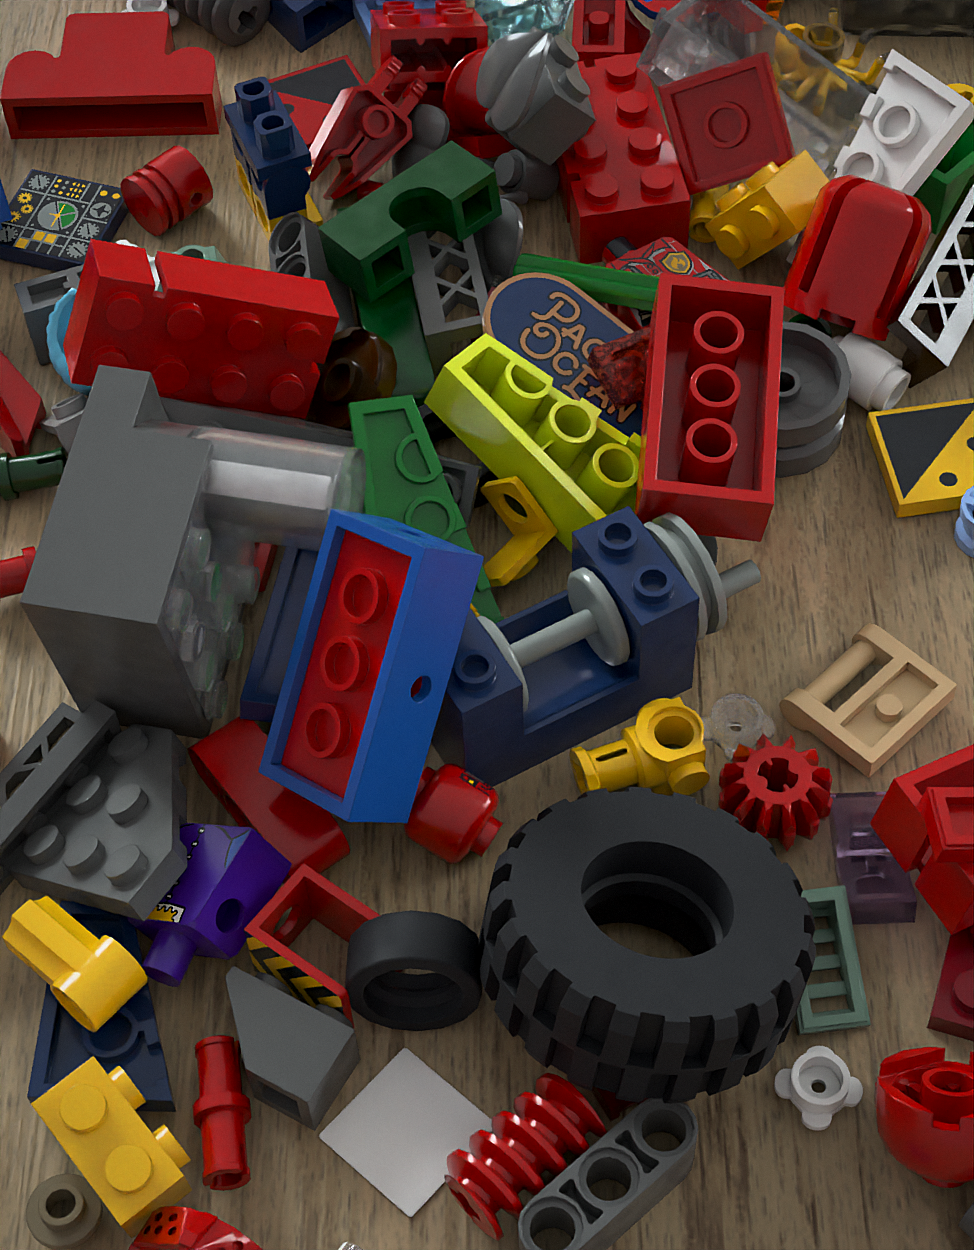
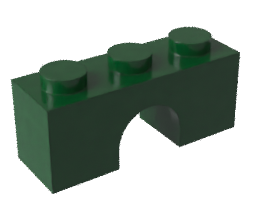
[318,140,502,303]

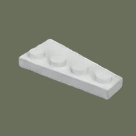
[786,49,974,264]

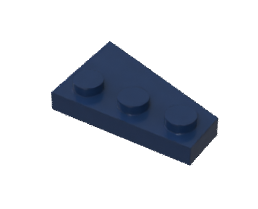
[27,901,176,1112]

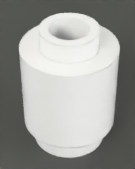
[832,332,911,411]

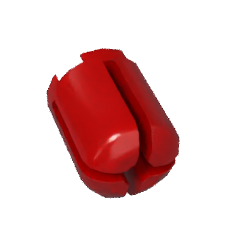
[783,174,932,341]

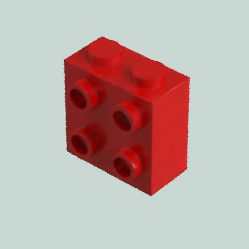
[370,0,488,92]

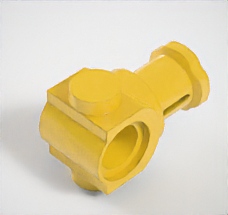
[569,697,710,796]

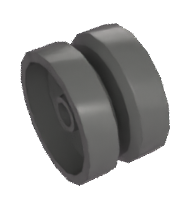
[775,321,851,478]

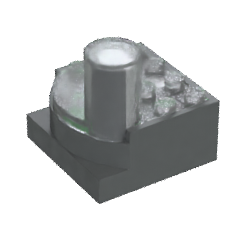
[20,365,366,739]

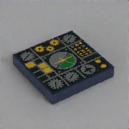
[0,169,129,272]

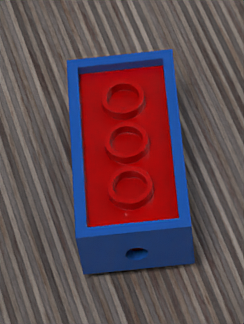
[258,509,484,823]

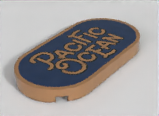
[481,272,649,438]

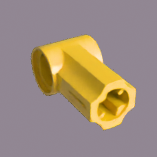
[2,895,148,1032]

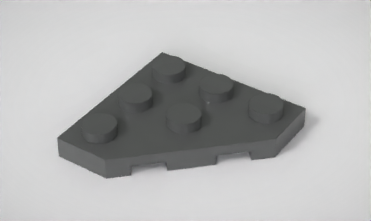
[8,723,187,921]

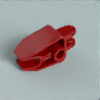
[305,55,428,200]

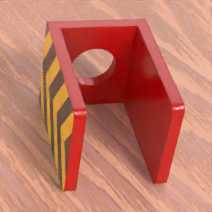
[244,863,402,1028]

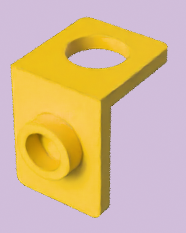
[481,476,558,587]

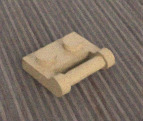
[779,623,957,778]

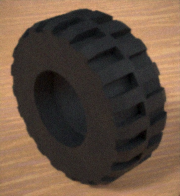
[478,787,816,1104]

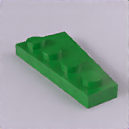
[348,395,504,623]

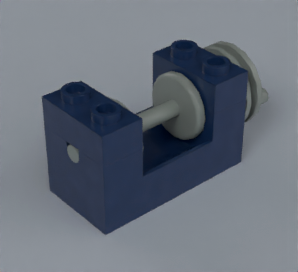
[431,506,761,787]

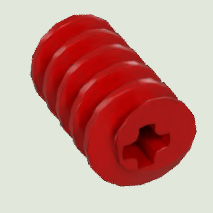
[444,1072,607,1241]

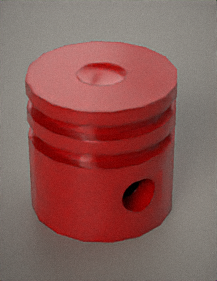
[120,146,213,236]

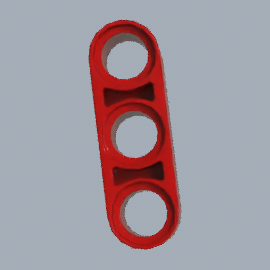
[187,716,350,884]

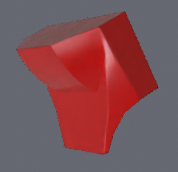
[572,0,650,68]

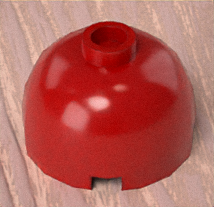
[874,1047,974,1188]

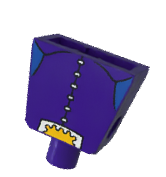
[127,823,292,987]

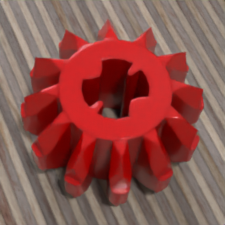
[718,733,833,851]

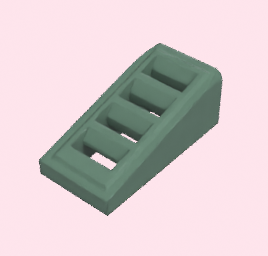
[794,885,871,1036]

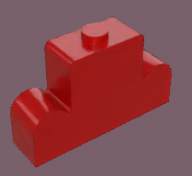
[0,11,222,139]

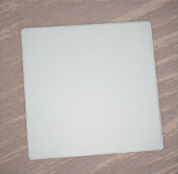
[319,1048,493,1217]

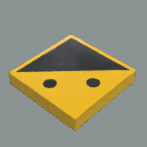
[866,398,974,518]

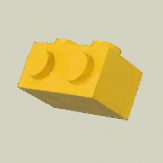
[704,149,829,270]
[31,1056,192,1239]

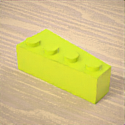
[424,333,641,553]

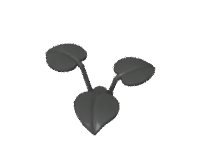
[391,31,559,294]

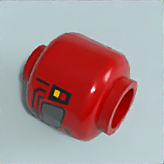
[404,763,503,864]

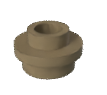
[26,1173,103,1250]

